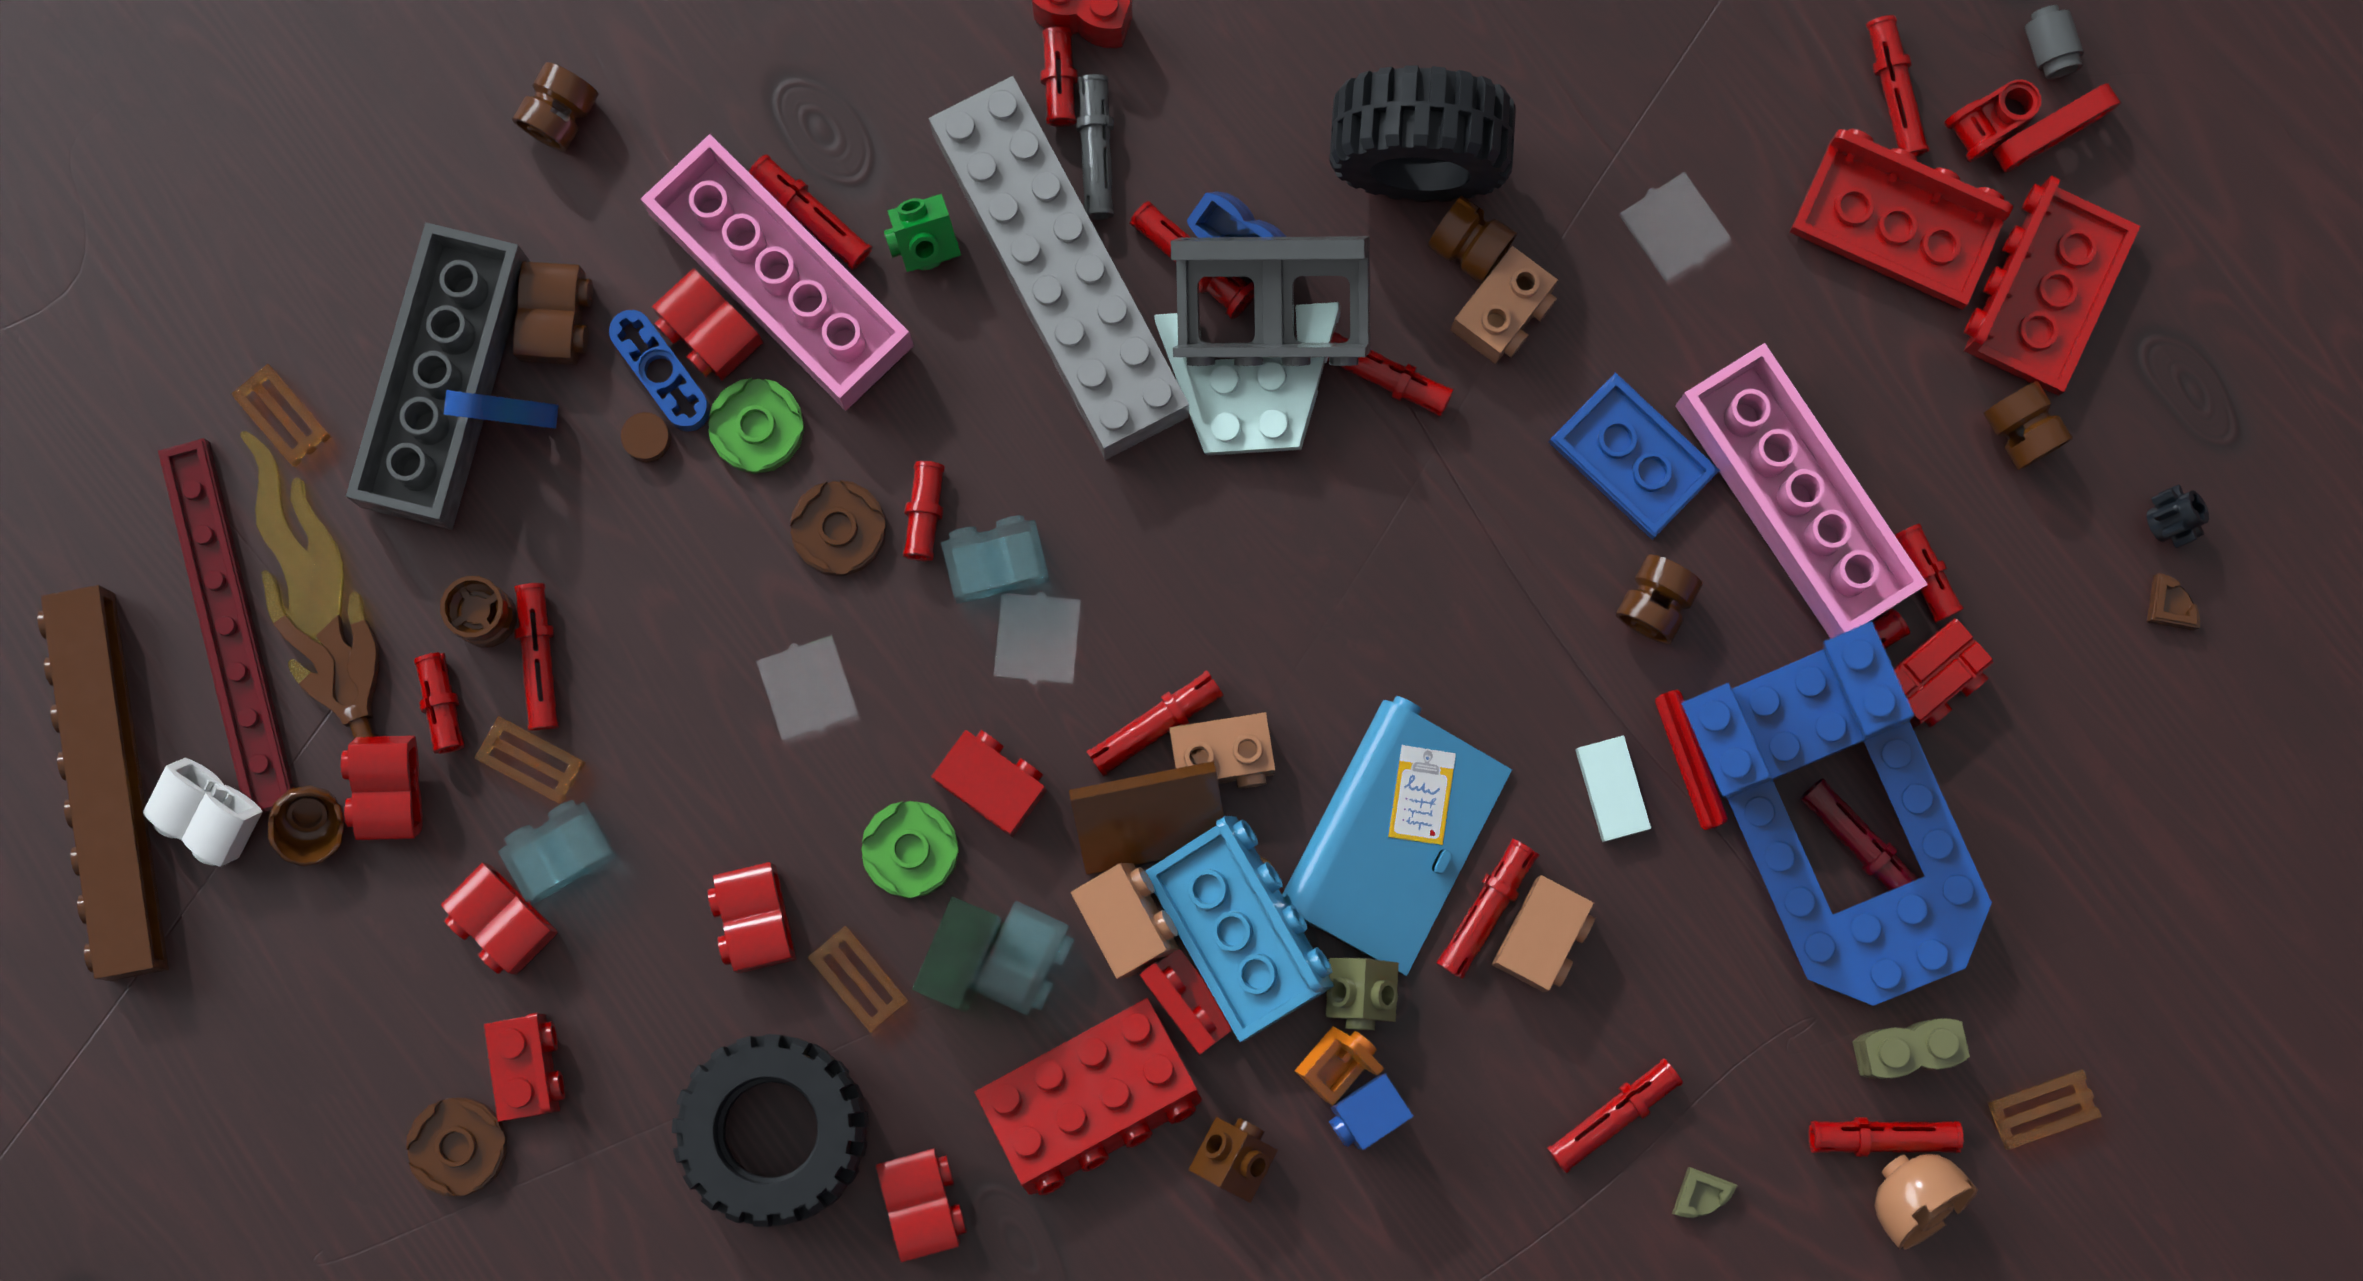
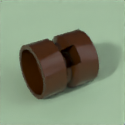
[512,62,599,152]
[1427,196,1517,284]
[1983,381,2073,470]
[1616,554,1703,644]
[440,576,517,648]

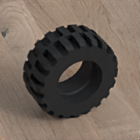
[1329,65,1516,202]
[672,1034,869,1227]

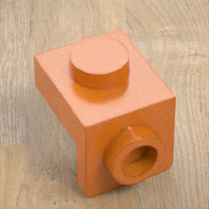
[1295,1026,1384,1106]

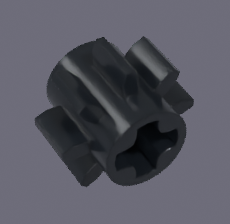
[2146,484,2209,548]

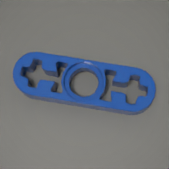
[609,310,710,431]
[443,390,559,428]

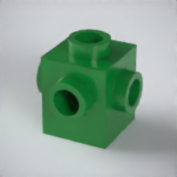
[884,194,961,272]

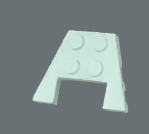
[1155,302,1341,455]

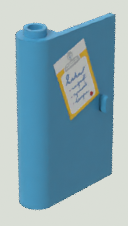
[1282,696,1512,976]

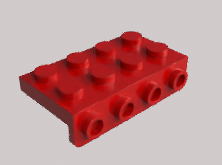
[1789,129,2013,310]
[1964,175,2141,396]
[974,997,1202,1195]

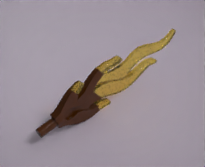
[240,431,379,739]

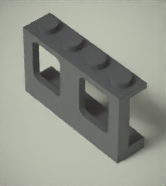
[1171,236,1371,366]

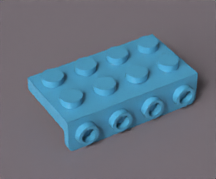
[1145,816,1334,1042]

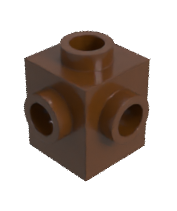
[1188,1117,1278,1203]

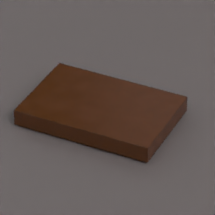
[1069,761,1224,875]

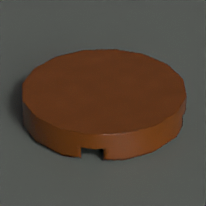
[790,480,886,576]
[406,1098,507,1196]

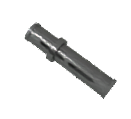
[1076,74,1114,220]

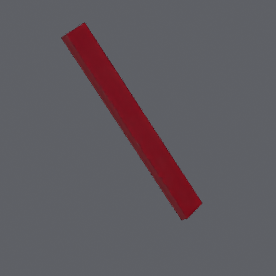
[158,438,294,816]

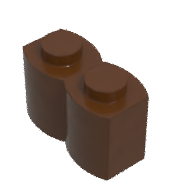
[513,261,593,365]

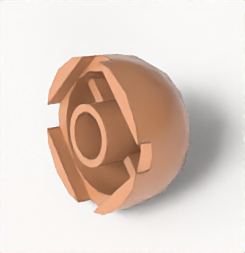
[1875,1154,1978,1249]

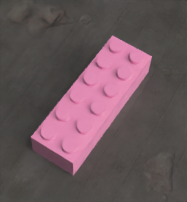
[641,134,914,411]
[1675,343,1927,638]

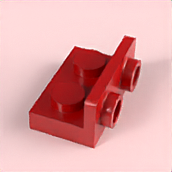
[1139,949,1232,1055]
[484,1013,565,1122]

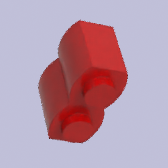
[1032,0,1133,48]
[652,268,763,381]
[341,735,423,840]
[441,862,558,975]
[708,862,796,974]
[876,1148,967,1262]

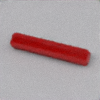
[1655,690,1728,830]

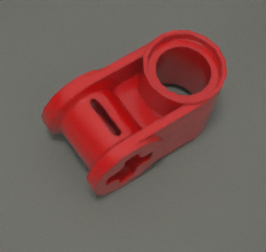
[1944,80,2041,163]

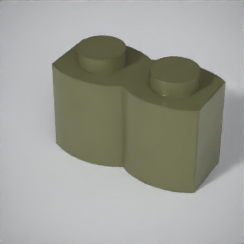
[1853,1018,1970,1079]

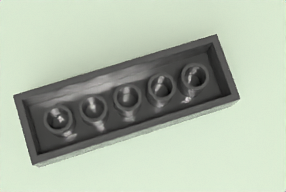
[345,222,530,530]

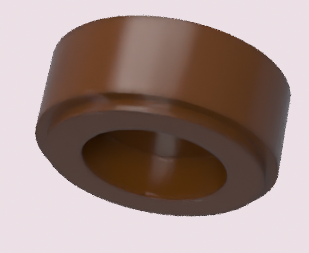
[621,412,671,462]

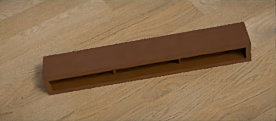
[37,585,169,981]

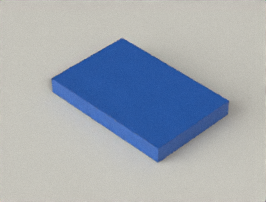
[1548,373,1720,540]

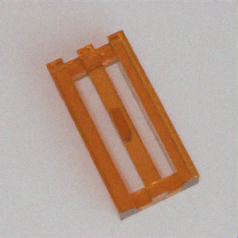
[231,364,332,467]
[475,716,586,805]
[808,926,909,1033]
[1987,1070,2102,1149]

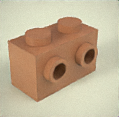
[1450,246,1558,365]
[1170,712,1275,789]
[1071,863,1179,979]
[1491,875,1595,992]

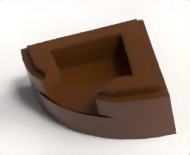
[2147,573,2200,631]

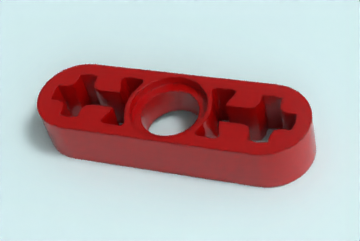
[1992,83,2121,173]

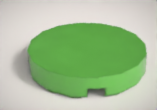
[708,378,805,474]
[861,801,959,899]

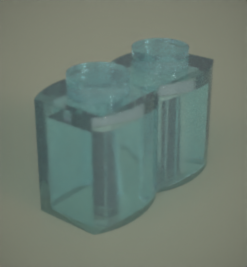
[941,515,1049,604]
[498,800,617,905]
[974,901,1075,1016]

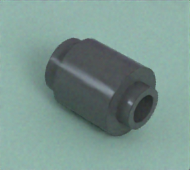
[2024,5,2084,80]

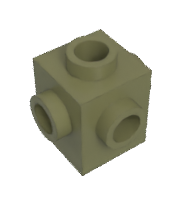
[1326,958,1399,1031]

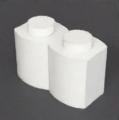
[143,758,263,867]

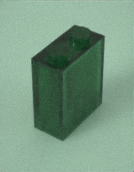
[912,896,1005,1013]

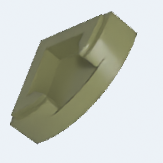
[1672,1167,1737,1218]

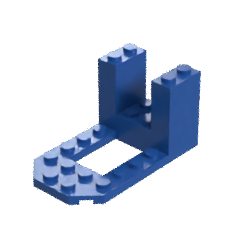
[1681,621,1992,1006]

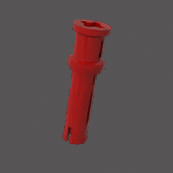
[1129,201,1254,319]

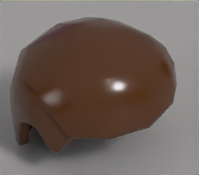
[268,785,344,866]

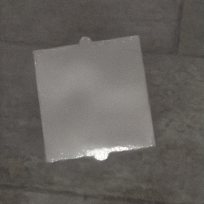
[1619,172,1731,282]
[994,592,1081,685]
[756,635,859,741]

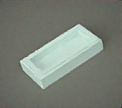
[1576,735,1651,843]

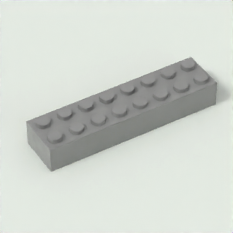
[929,76,1189,460]

